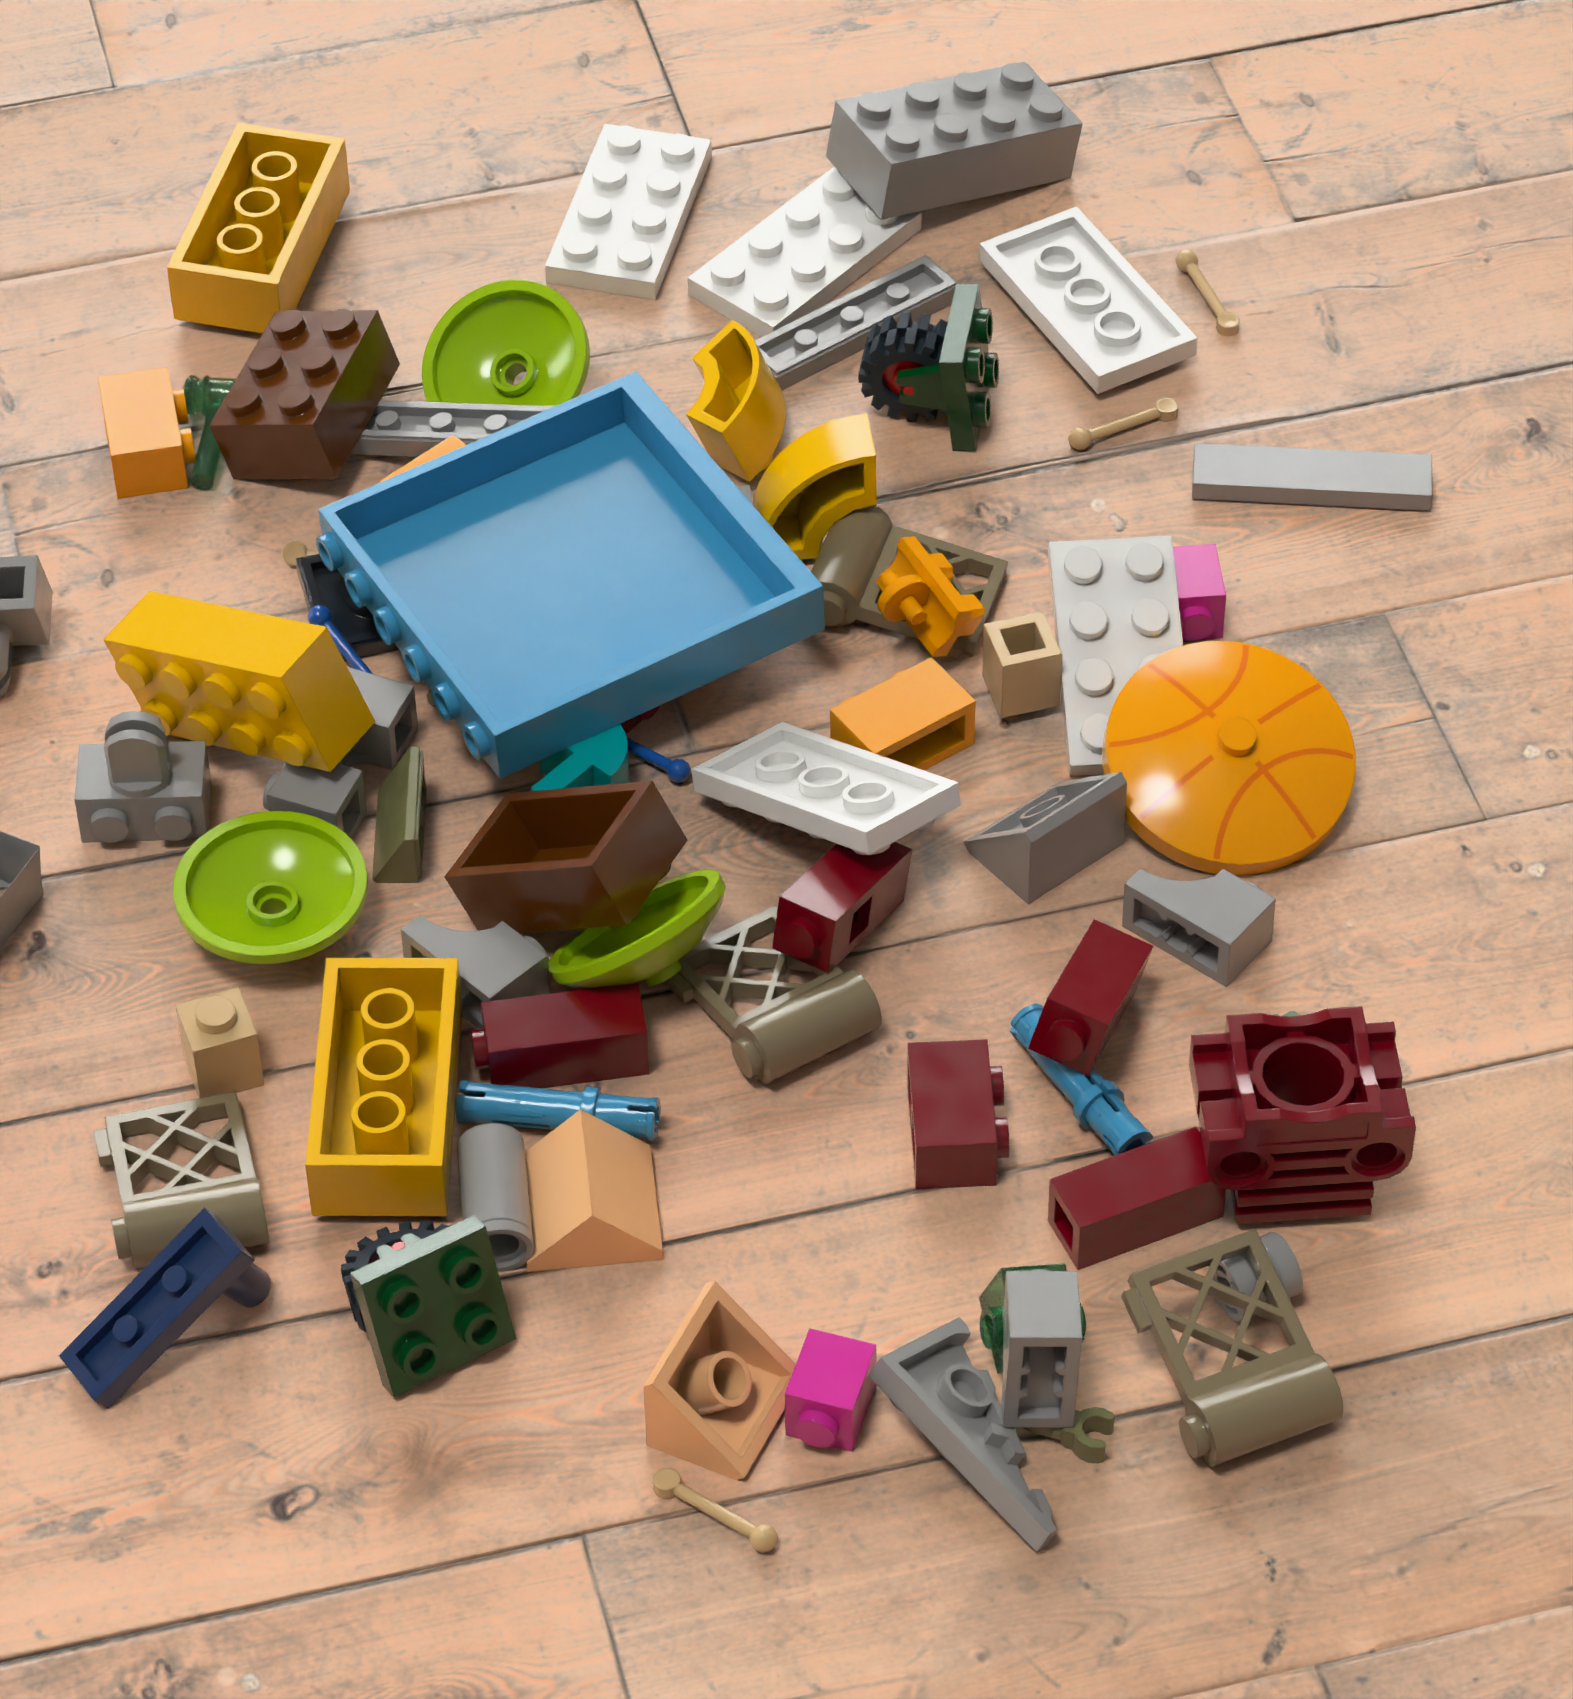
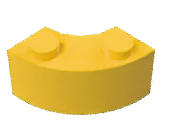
[686,320,786,482]
[753,414,877,560]

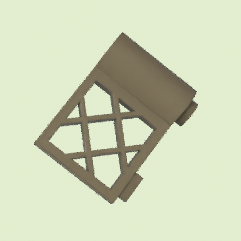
[811,505,1009,659]
[664,905,882,1084]
[93,1091,270,1270]
[1121,1229,1343,1467]

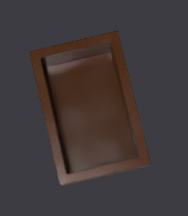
[209,309,400,479]
[444,781,688,934]

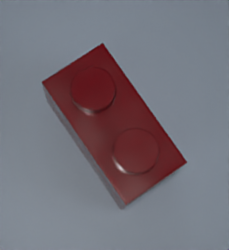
[907,1039,1009,1189]

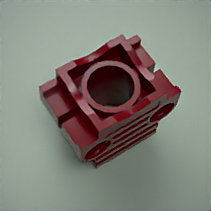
[1189,1006,1416,1224]

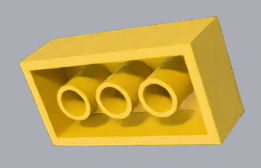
[167,123,350,333]
[103,591,376,772]
[305,958,463,1216]

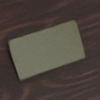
[372,747,427,883]

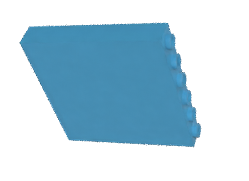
[316,371,825,779]

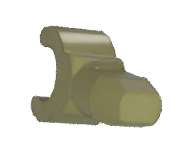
[1022,1407,1115,1464]

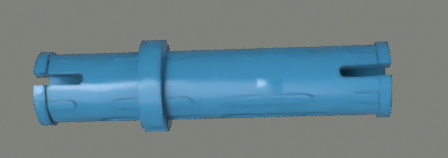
[1010,1004,1153,1156]
[456,1080,661,1141]

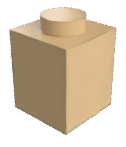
[982,611,1062,718]
[175,987,265,1098]

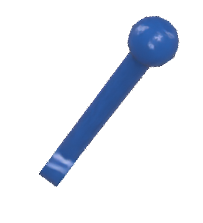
[308,605,373,674]
[627,737,691,783]

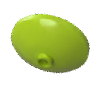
[422,279,590,406]
[173,811,368,964]
[548,869,726,989]

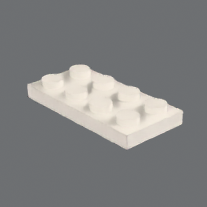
[545,124,712,300]
[688,166,922,337]
[979,206,1197,394]
[1048,535,1183,776]
[691,722,961,855]

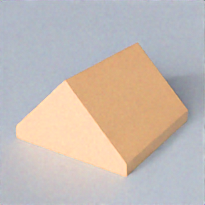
[525,1109,663,1272]
[643,1281,796,1480]

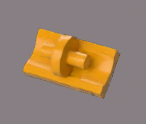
[876,536,985,657]

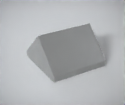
[964,772,1127,904]

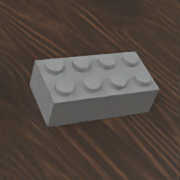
[826,62,1083,220]

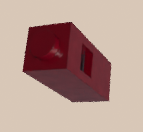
[772,842,912,973]
[1028,919,1154,1076]
[471,982,649,1088]
[1048,1126,1226,1270]

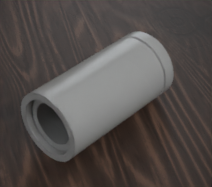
[457,1123,534,1272]

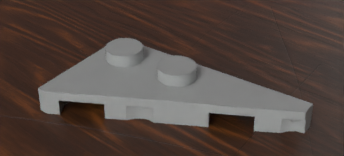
[868,1317,1058,1552]

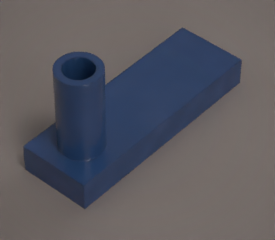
[59,1207,271,1409]

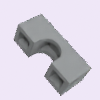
[263,667,418,839]

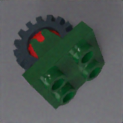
[858,284,999,451]
[341,1215,516,1397]

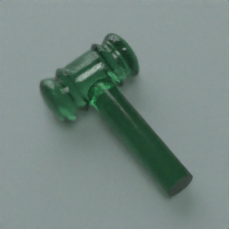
[182,375,236,491]

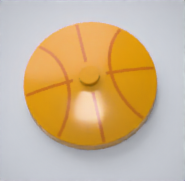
[1102,641,1356,876]

